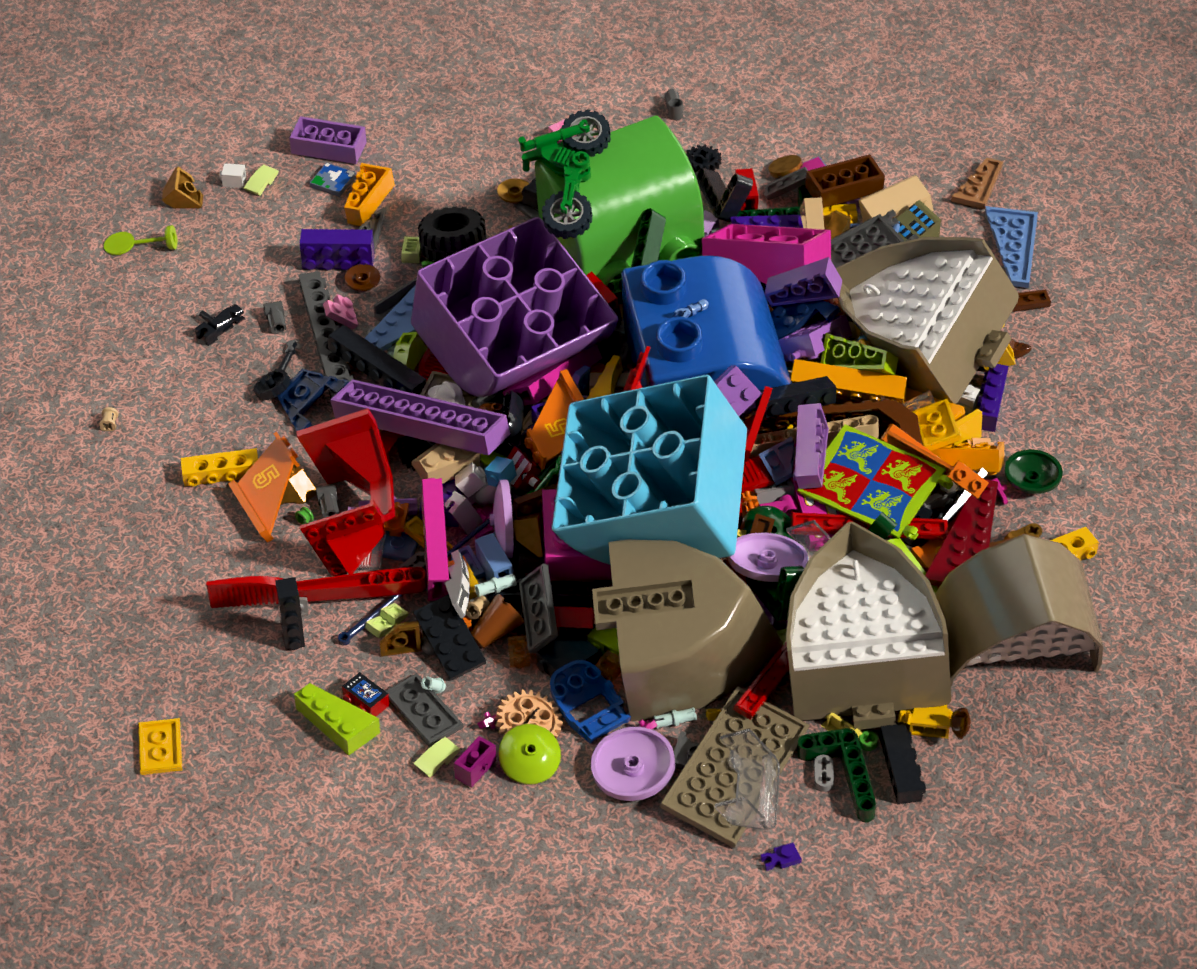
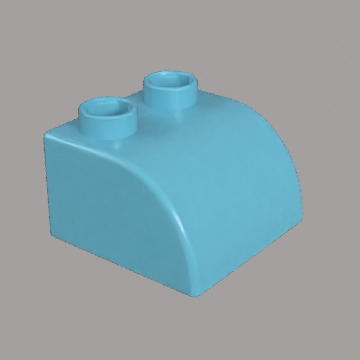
[552,375,747,565]

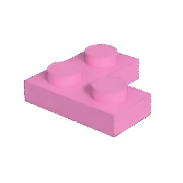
[323,294,358,329]

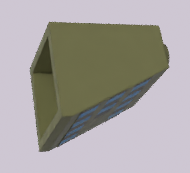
[896,200,941,241]

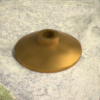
[497,178,529,203]

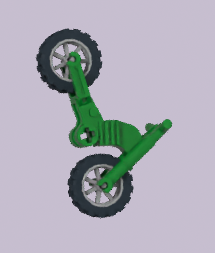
[518,110,611,239]

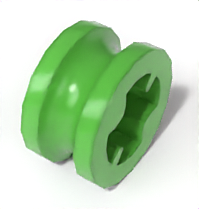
[295,507,314,525]
[859,731,878,751]

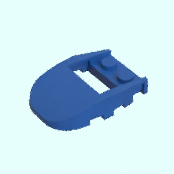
[550,660,631,744]

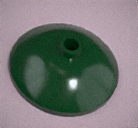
[1004,449,1063,494]
[739,506,796,541]

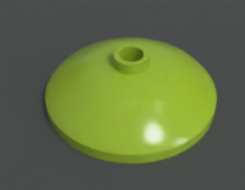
[498,724,561,785]

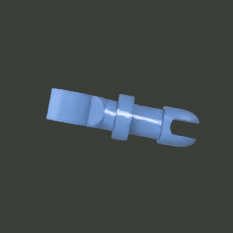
[674,299,708,318]

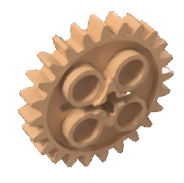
[495,690,563,751]

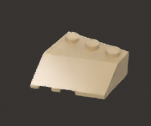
[412,443,480,484]

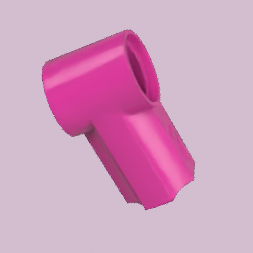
[759,495,800,519]

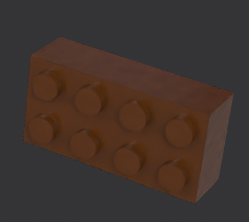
[805,154,885,208]

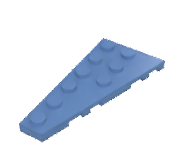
[985,206,1038,288]
[364,285,416,351]

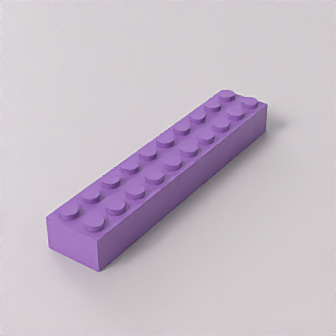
[331,379,510,455]

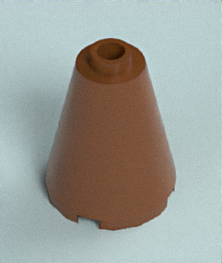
[471,593,524,648]

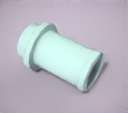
[421,676,446,694]

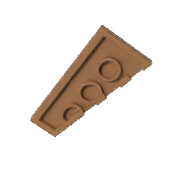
[951,158,1003,209]

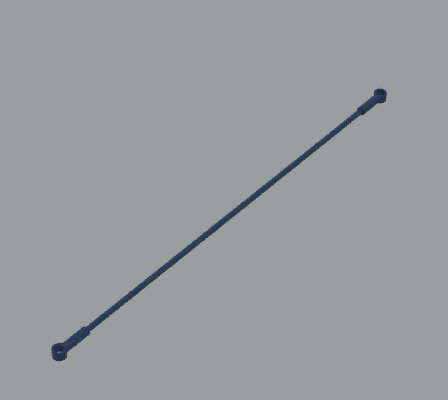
[338,464,556,646]

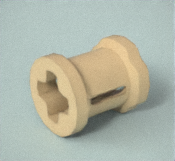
[99,407,118,431]
[466,596,490,619]

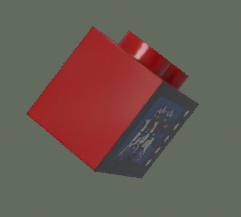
[342,672,389,717]

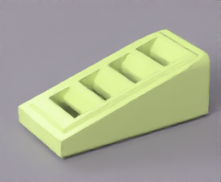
[401,237,421,263]

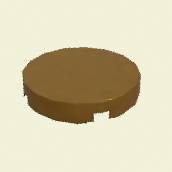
[768,155,803,178]

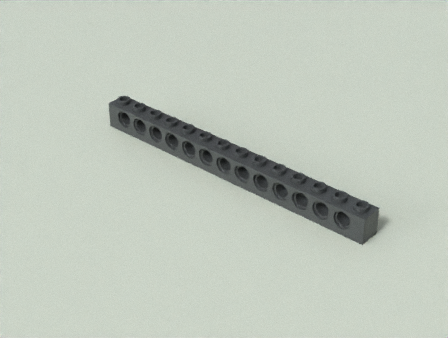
[299,271,354,399]

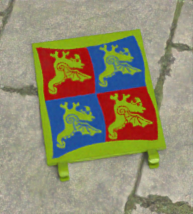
[797,424,953,540]

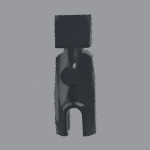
[195,304,245,346]

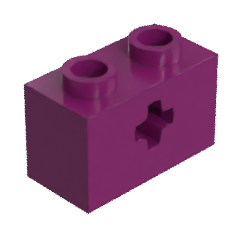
[454,736,497,788]

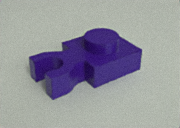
[760,842,801,871]

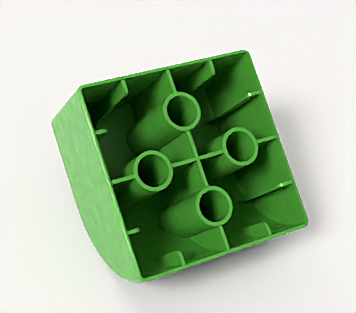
[535,115,705,286]

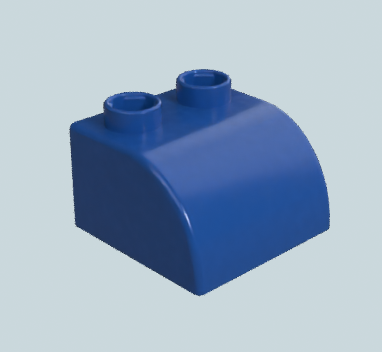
[621,256,792,410]

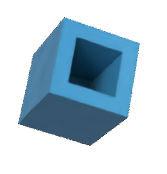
[484,456,517,487]

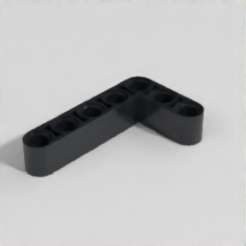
[697,168,753,222]

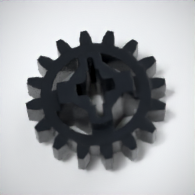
[686,144,722,173]

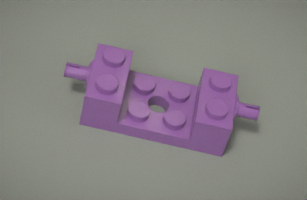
[779,314,852,363]

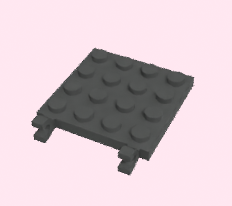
[831,209,919,268]

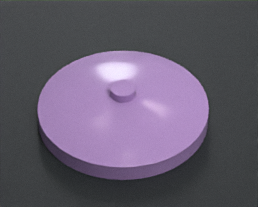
[489,479,513,558]
[728,533,808,582]
[591,727,675,801]

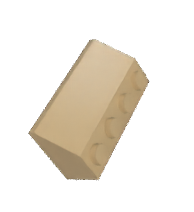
[859,175,934,222]

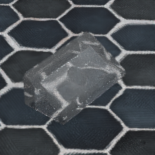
[902,390,936,411]

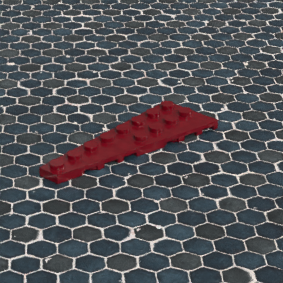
[925,479,998,587]

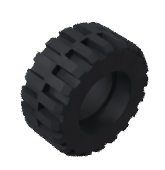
[418,207,487,262]

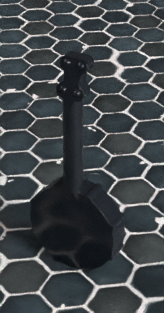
[253,340,297,401]

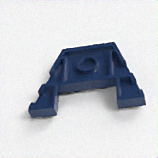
[771,300,841,340]
[277,369,349,431]

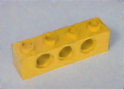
[181,448,258,486]
[1050,527,1099,561]

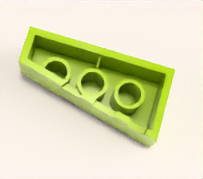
[821,333,898,375]
[294,683,380,755]

